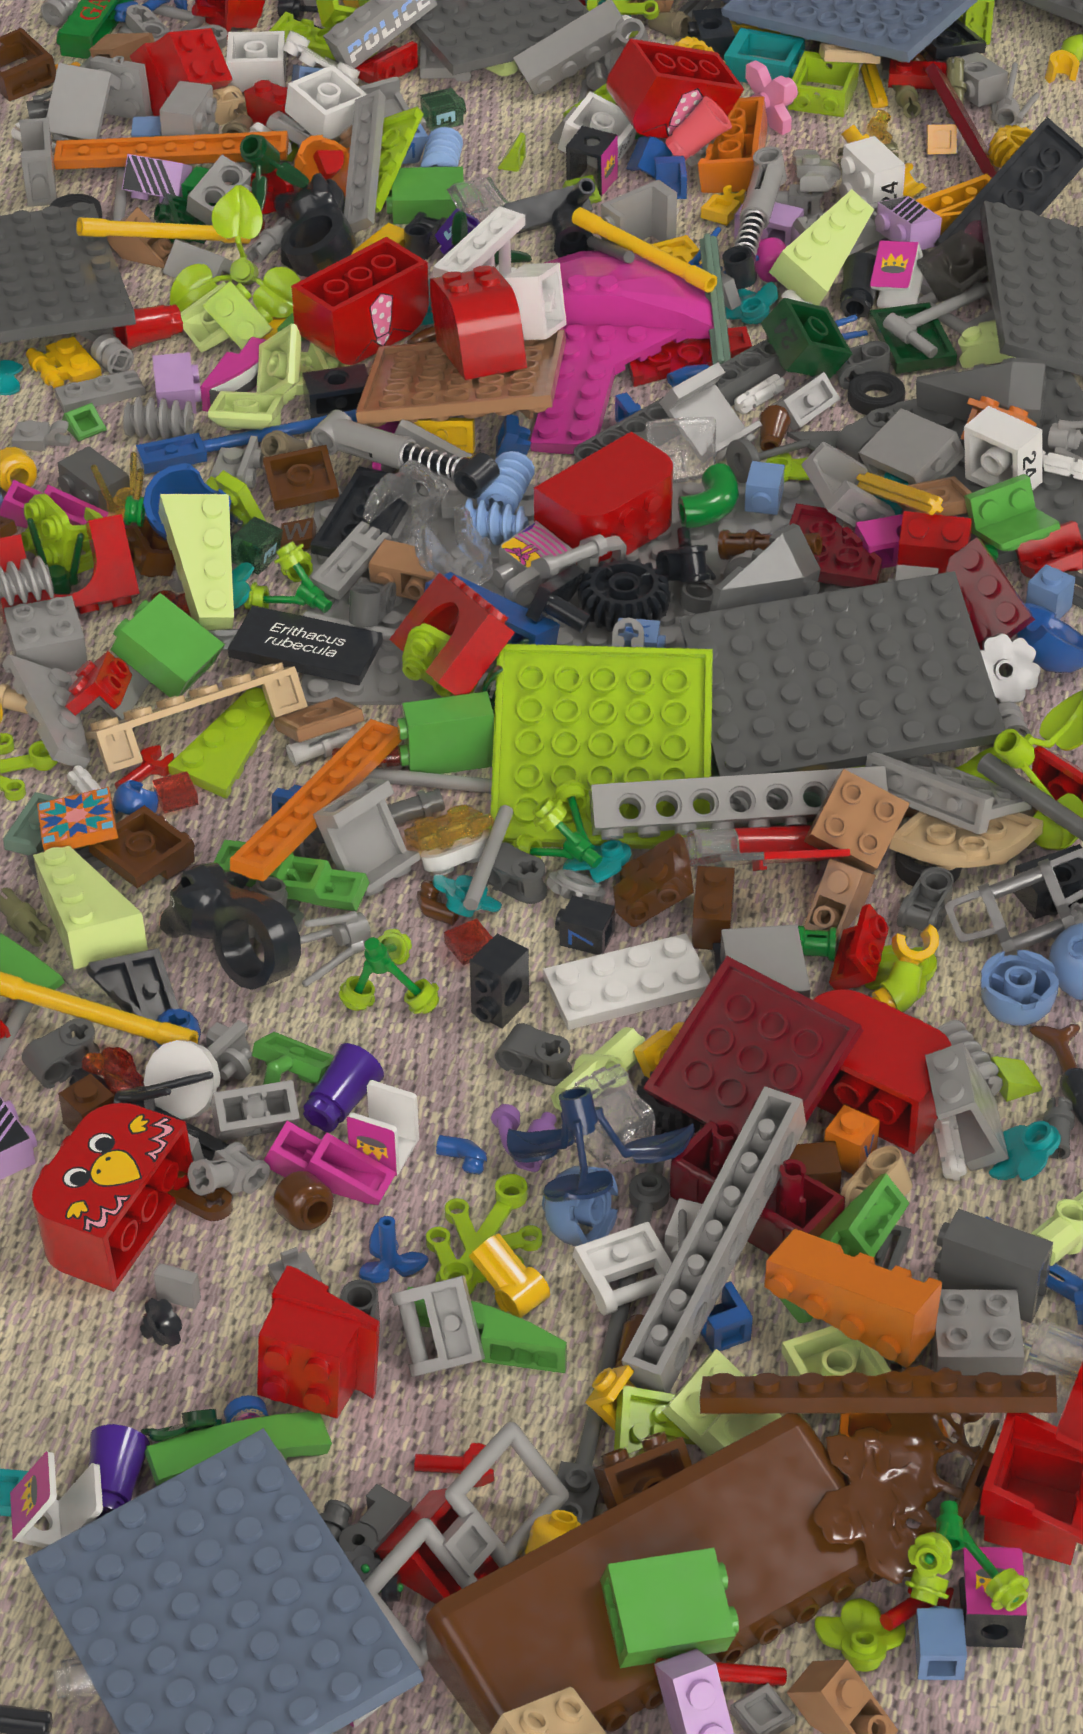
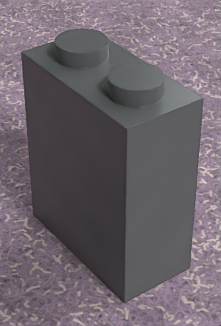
[934,1208,1053,1324]

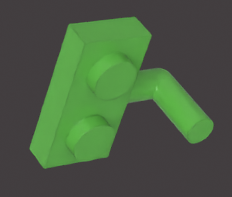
[252,1032,334,1085]

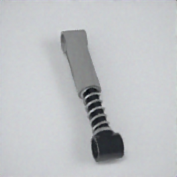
[722,146,787,289]
[310,410,500,499]

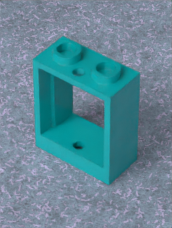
[724,28,807,83]

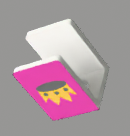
[870,241,926,308]
[347,1080,419,1176]
[10,1451,103,1548]

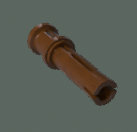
[718,529,822,560]

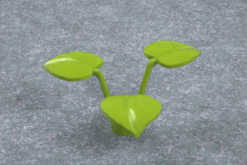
[170,185,301,318]
[955,690,1083,851]

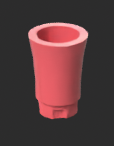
[665,96,732,161]

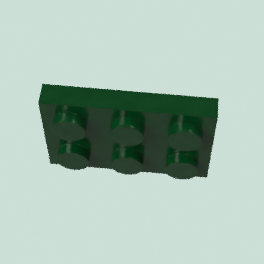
[869,302,957,374]

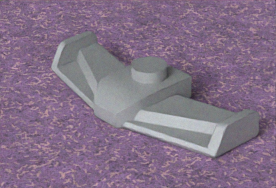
[792,149,841,192]

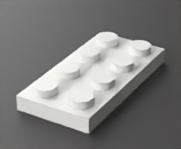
[543,933,711,1030]

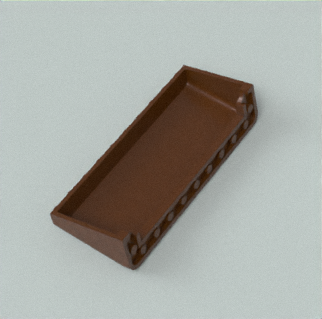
[425,1413,883,1734]

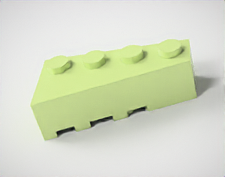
[769,189,874,305]
[159,494,234,630]
[33,846,148,970]

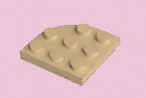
[889,811,1043,870]

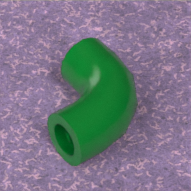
[678,463,739,529]

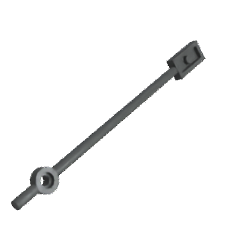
[557,1161,670,1524]

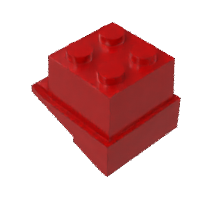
[192,0,265,40]
[130,28,233,116]
[257,1265,380,1419]
[979,1413,1083,1565]

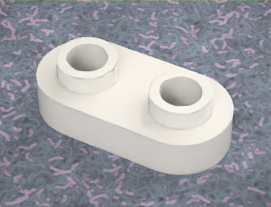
[421,831,489,875]

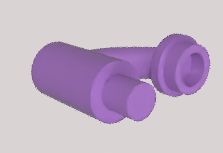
[491,1104,557,1173]

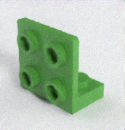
[964,474,1060,551]

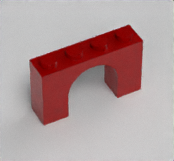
[0,514,140,624]
[389,573,515,696]

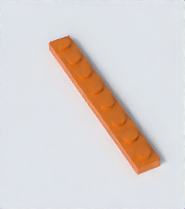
[53,131,289,170]
[230,719,402,882]

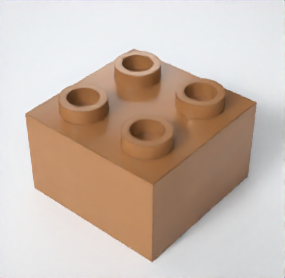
[804,769,910,873]

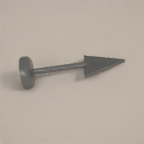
[726,431,841,483]

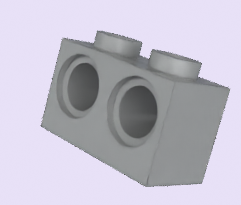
[186,155,252,225]

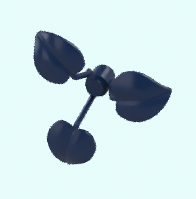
[507,1087,694,1202]

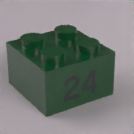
[761,298,853,380]

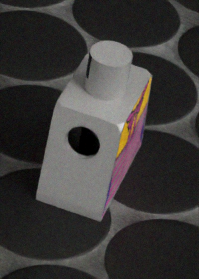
[491,521,576,593]

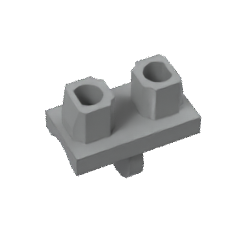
[206,1020,252,1080]

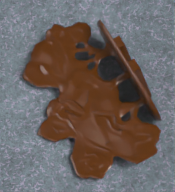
[813,1365,1000,1585]

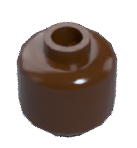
[273,1171,334,1231]

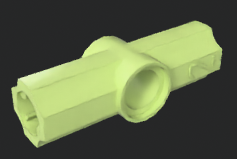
[550,1027,645,1112]
[1030,1191,1083,1266]

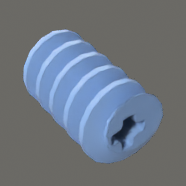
[420,127,463,167]
[477,451,535,515]
[455,498,529,546]

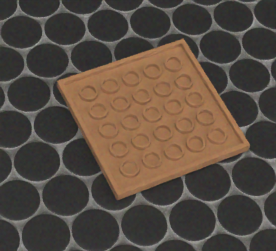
[356,330,566,427]

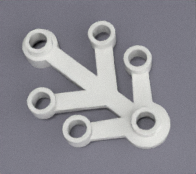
[282,30,360,84]

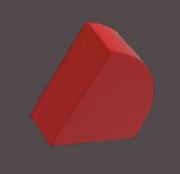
[313,150,344,180]

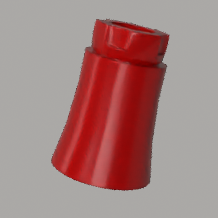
[112,304,183,350]

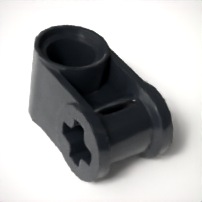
[404,212,447,260]
[656,544,711,582]

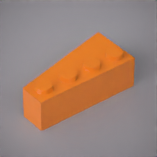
[698,96,768,193]
[764,1229,942,1368]

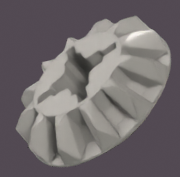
[546,869,606,902]

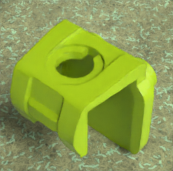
[21,493,103,574]
[402,623,480,697]

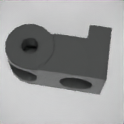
[339,1484,412,1561]

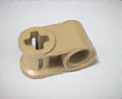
[213,86,248,126]
[841,1146,912,1208]

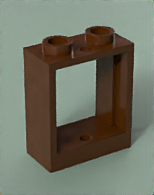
[0,28,56,101]

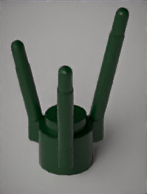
[27,518,84,595]

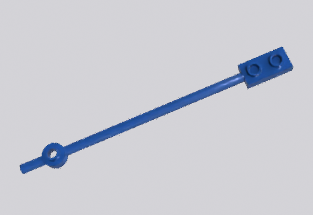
[136,409,357,474]

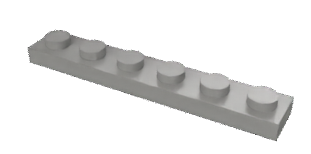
[344,89,386,233]

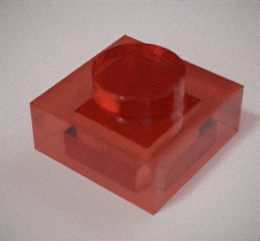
[152,771,199,813]
[444,918,493,966]

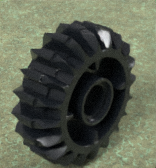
[578,557,671,632]

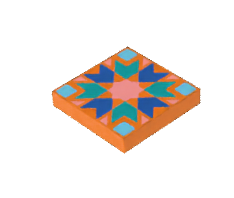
[37,787,118,852]

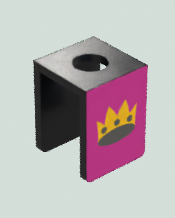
[566,125,618,196]
[959,1547,1027,1648]

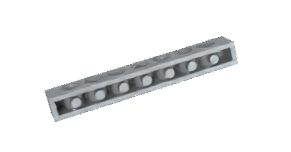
[589,766,888,840]
[621,1086,806,1393]

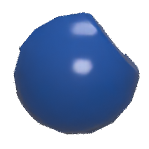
[143,463,231,540]
[1016,603,1083,673]

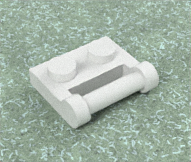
[573,1222,672,1316]

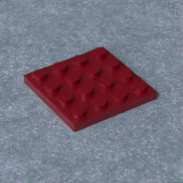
[643,956,864,1135]

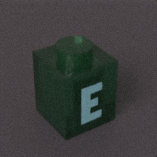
[420,88,466,131]
[231,516,283,575]

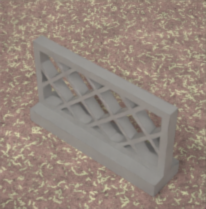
[865,752,1032,834]

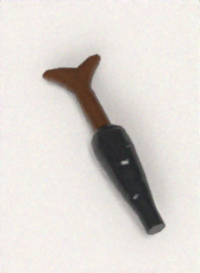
[1030,1024,1083,1126]

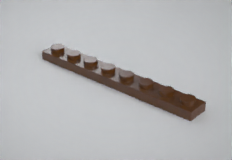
[700,1372,1057,1414]

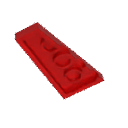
[627,326,752,387]

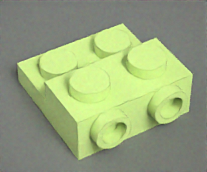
[662,1349,782,1456]

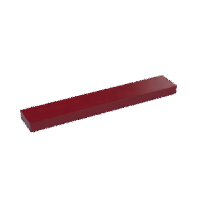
[925,63,1000,178]

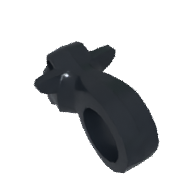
[273,173,356,277]
[159,862,301,990]

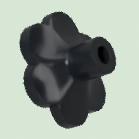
[140,1298,182,1346]

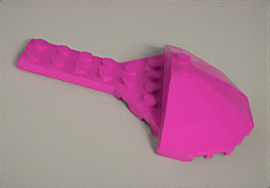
[530,251,714,454]

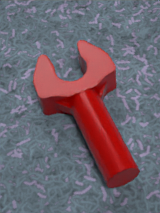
[115,745,174,790]
[414,1443,496,1487]
[880,1587,954,1631]

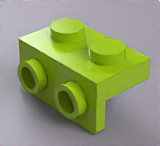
[202,281,273,350]

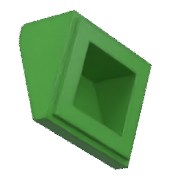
[62,403,107,442]

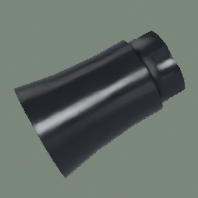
[552,204,594,258]
[840,252,877,319]

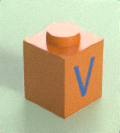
[824,1105,880,1175]

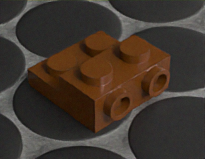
[262,445,340,511]
[123,516,176,577]
[88,805,195,889]
[613,833,694,927]
[593,1431,692,1510]

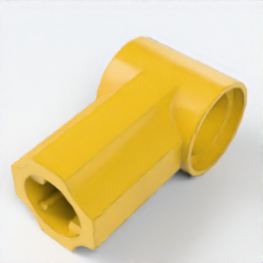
[469,1233,550,1318]

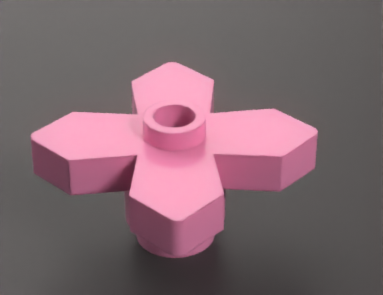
[746,60,798,135]

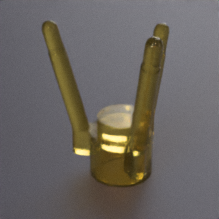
[91,452,144,520]

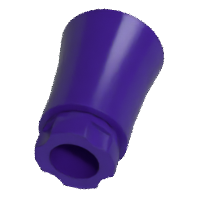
[303,1043,384,1132]
[88,1424,150,1520]

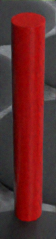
[654,1658,787,1686]

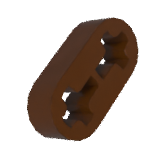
[168,1171,233,1221]

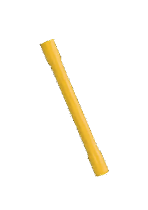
[572,207,717,293]
[76,217,251,244]
[0,971,199,1045]

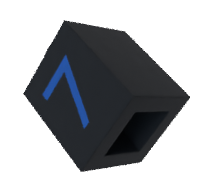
[555,895,615,955]

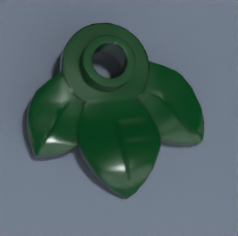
[141,1409,222,1442]

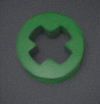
[124,495,146,527]

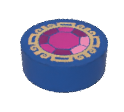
[224,1395,269,1423]

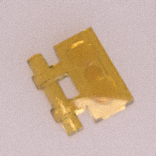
[404,805,494,851]

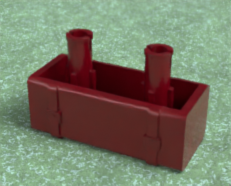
[670,1120,845,1256]

